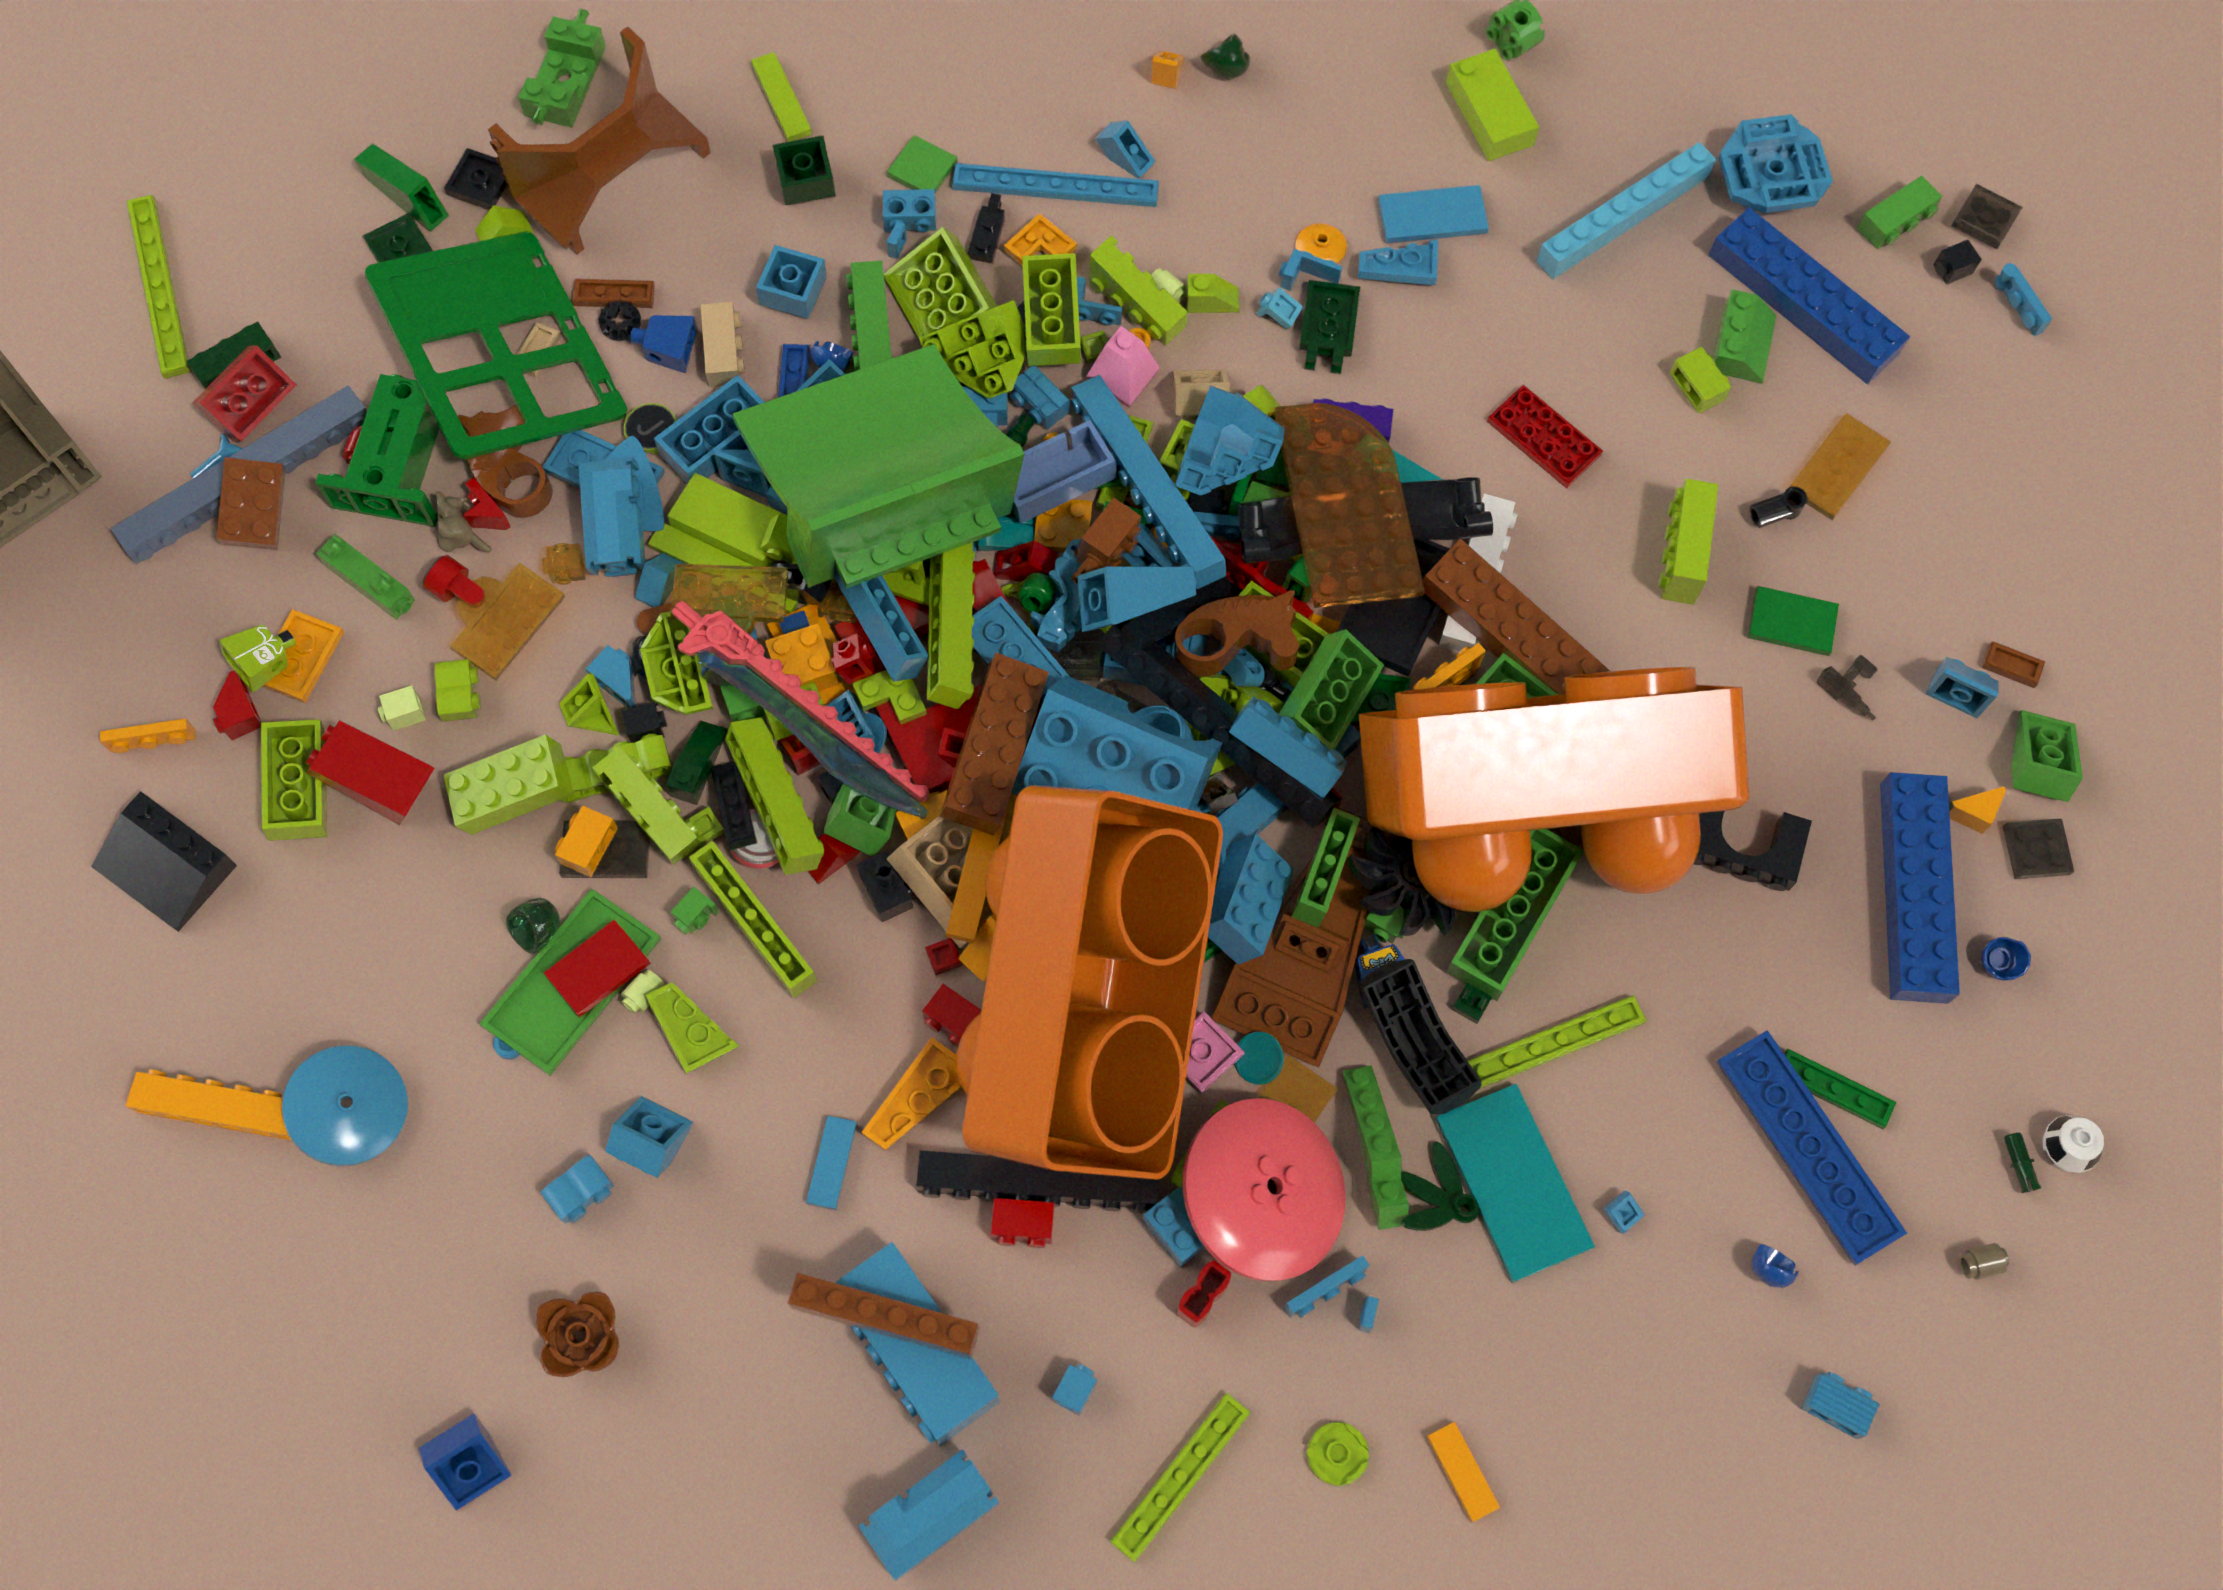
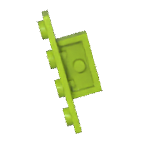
[882,561,930,607]

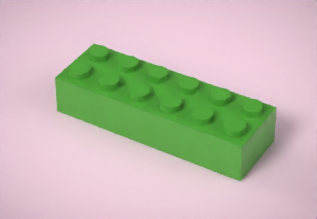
[1446,829,1584,1001]

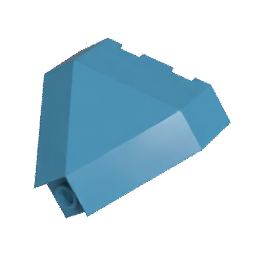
[1175,385,1285,496]

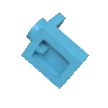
[1256,287,1303,329]

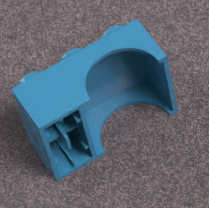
[1011,675,1222,811]

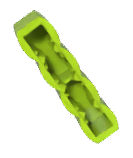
[562,734,672,803]

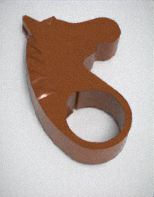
[458,404,553,518]
[1174,590,1299,677]

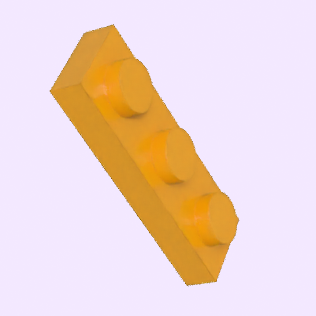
[100,718,196,753]

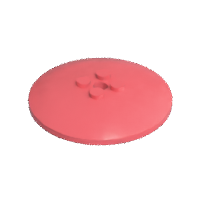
[1182,1098,1346,1281]

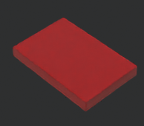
[544,919,651,1018]

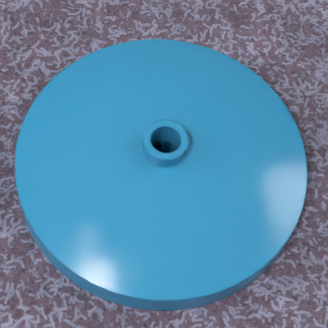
[282,1046,408,1166]

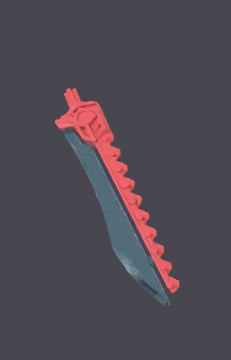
[671,601,930,819]

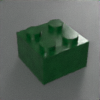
[773,135,836,206]

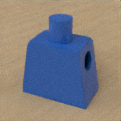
[631,315,697,373]

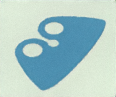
[605,436,664,531]

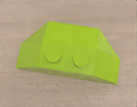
[640,611,713,715]

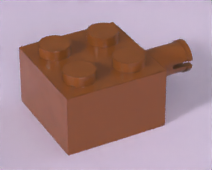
[1071,498,1141,584]

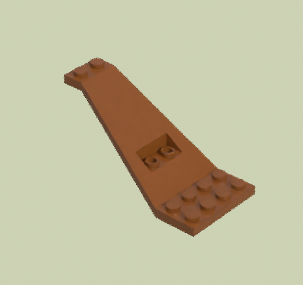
[1212,808,1391,1068]

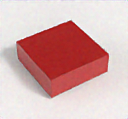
[925,938,962,976]

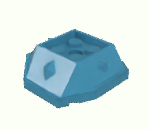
[1718,114,1833,213]

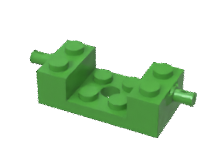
[518,8,606,128]

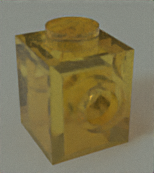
[542,543,585,585]

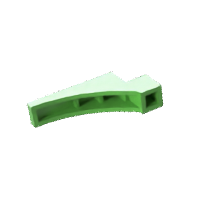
[1343,1065,1409,1230]

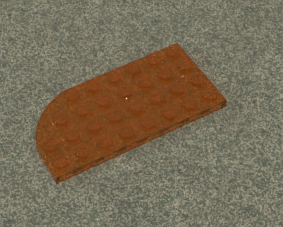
[1274,403,1425,608]

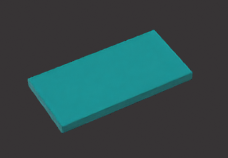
[1435,1083,1595,1283]

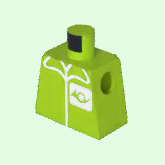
[219,625,296,693]

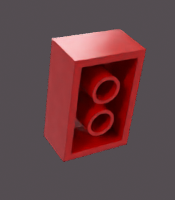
[192,345,297,442]

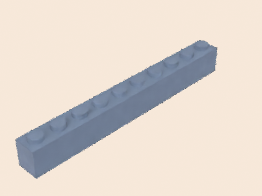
[110,385,367,564]

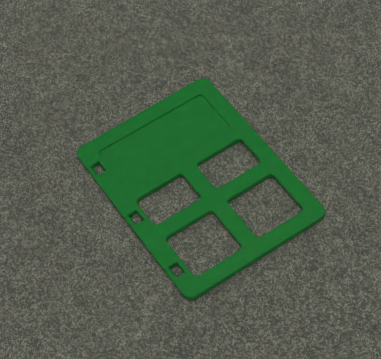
[365,232,627,459]

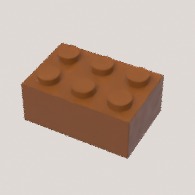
[216,457,286,550]

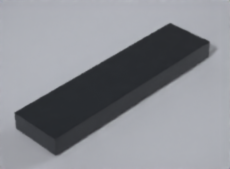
[711,761,757,851]

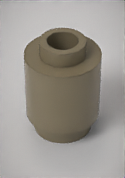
[1959,1243,2009,1280]

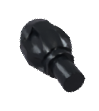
[1259,662,1289,700]

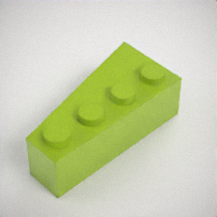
[592,745,700,865]

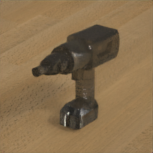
[1816,655,1878,721]

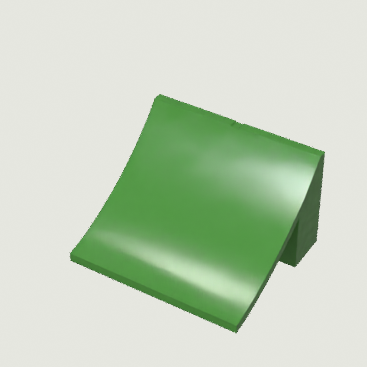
[732,344,1025,589]

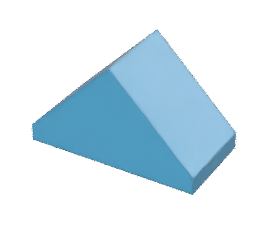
[635,553,687,608]

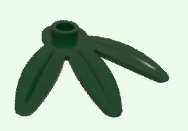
[1401,1141,1479,1231]

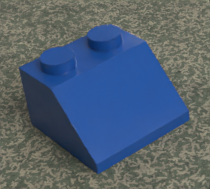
[419,1413,512,1511]

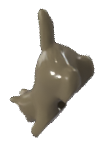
[437,492,492,552]

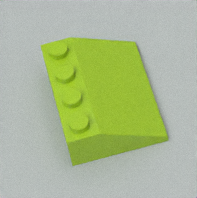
[884,227,997,338]

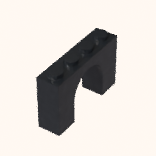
[1694,811,1812,891]

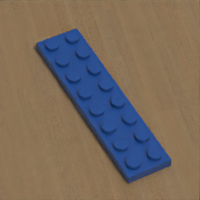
[1717,1030,1907,1266]

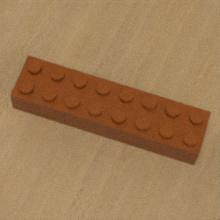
[1417,539,1610,695]

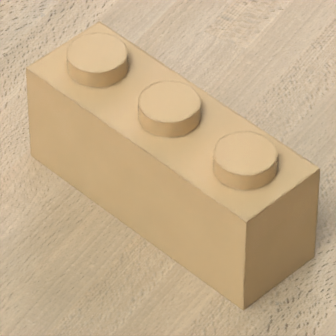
[701,301,745,387]

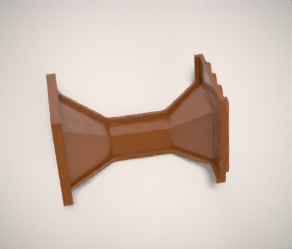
[488,26,711,255]

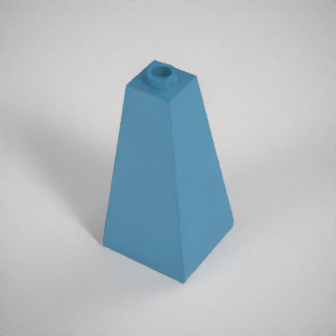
[1078,567,1197,632]

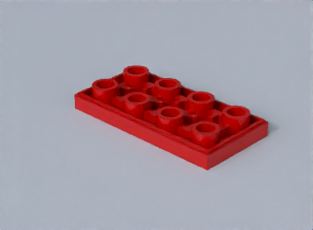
[1487,384,1603,489]

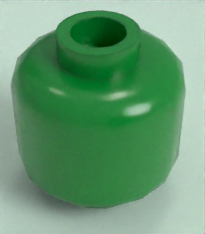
[1018,573,1057,613]

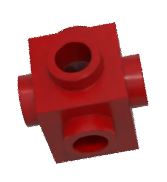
[831,634,874,685]

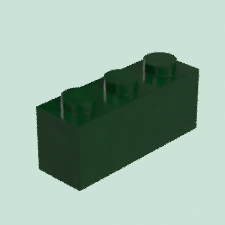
[187,321,281,389]

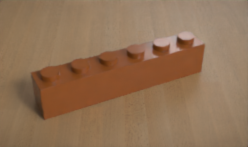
[788,1273,980,1359]

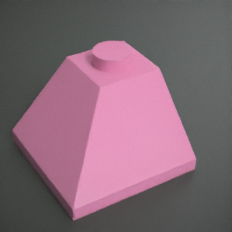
[1087,326,1160,407]

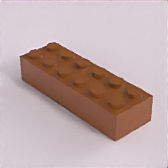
[939,652,1049,836]

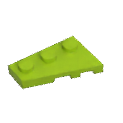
[645,982,739,1074]

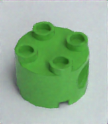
[1486,0,1545,61]

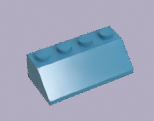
[1229,696,1347,798]

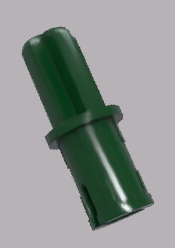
[2004,1133,2041,1193]

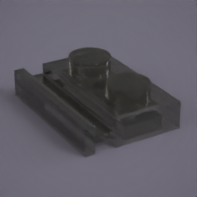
[1050,641,1106,681]

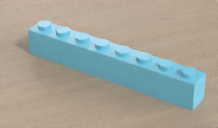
[1536,142,1716,279]

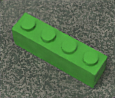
[1291,808,1360,928]

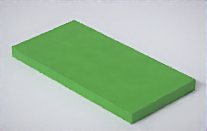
[480,889,661,1076]

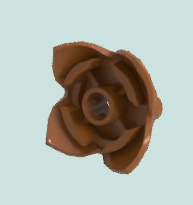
[536,1292,619,1377]

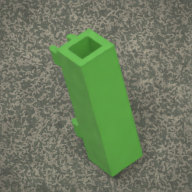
[316,534,415,620]

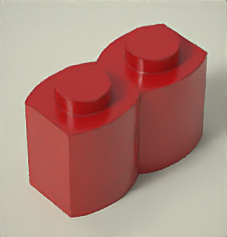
[1177,1260,1231,1328]

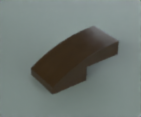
[1200,772,1238,814]

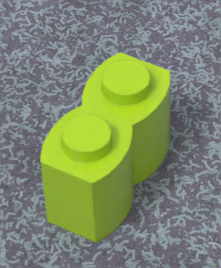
[435,659,481,722]

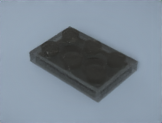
[559,820,650,878]

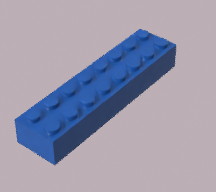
[1708,207,1911,385]
[1880,772,1960,1004]

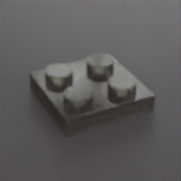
[1951,183,2023,250]
[2003,818,2074,879]

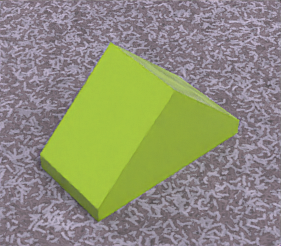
[475,205,534,241]

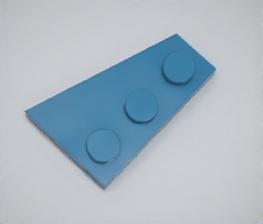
[1358,239,1438,285]

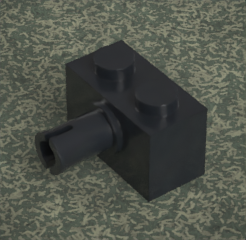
[856,850,915,922]

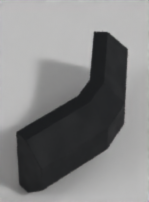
[1359,958,1482,1114]

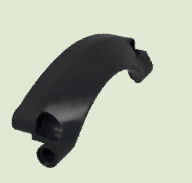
[1237,477,1493,564]

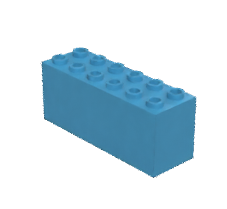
[835,1242,1001,1446]

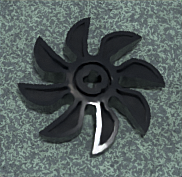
[1348,827,1455,936]

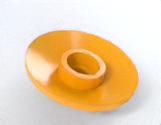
[1295,223,1347,265]

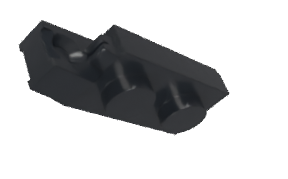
[967,193,1005,264]

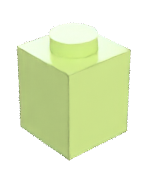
[378,685,426,731]

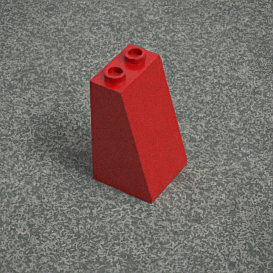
[306,720,435,825]

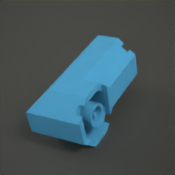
[578,457,645,577]
[858,1449,1000,1581]

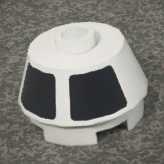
[2042,1115,2104,1173]

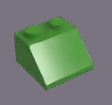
[823,773,899,857]

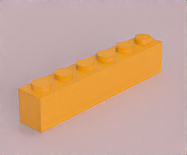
[125,1069,292,1141]

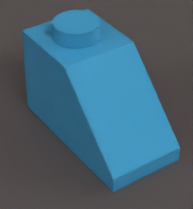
[1095,121,1156,178]
[586,645,636,708]

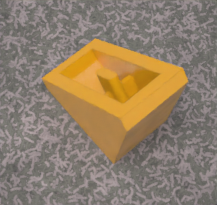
[1151,50,1185,89]
[1949,786,2006,834]

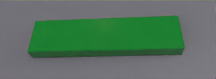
[1784,1048,1897,1130]

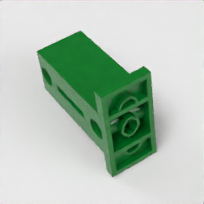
[315,374,440,527]

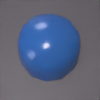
[810,341,853,371]
[1981,937,2031,981]
[1751,1244,1799,1288]

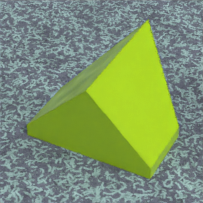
[559,673,620,736]

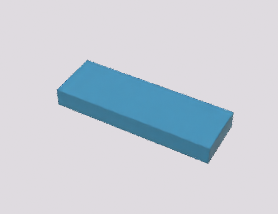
[806,1116,857,1210]

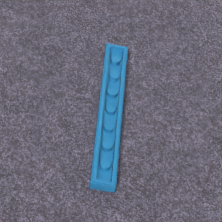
[952,163,1159,207]

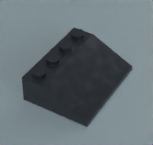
[91,791,237,932]

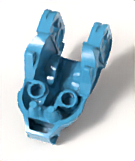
[1030,539,1082,652]

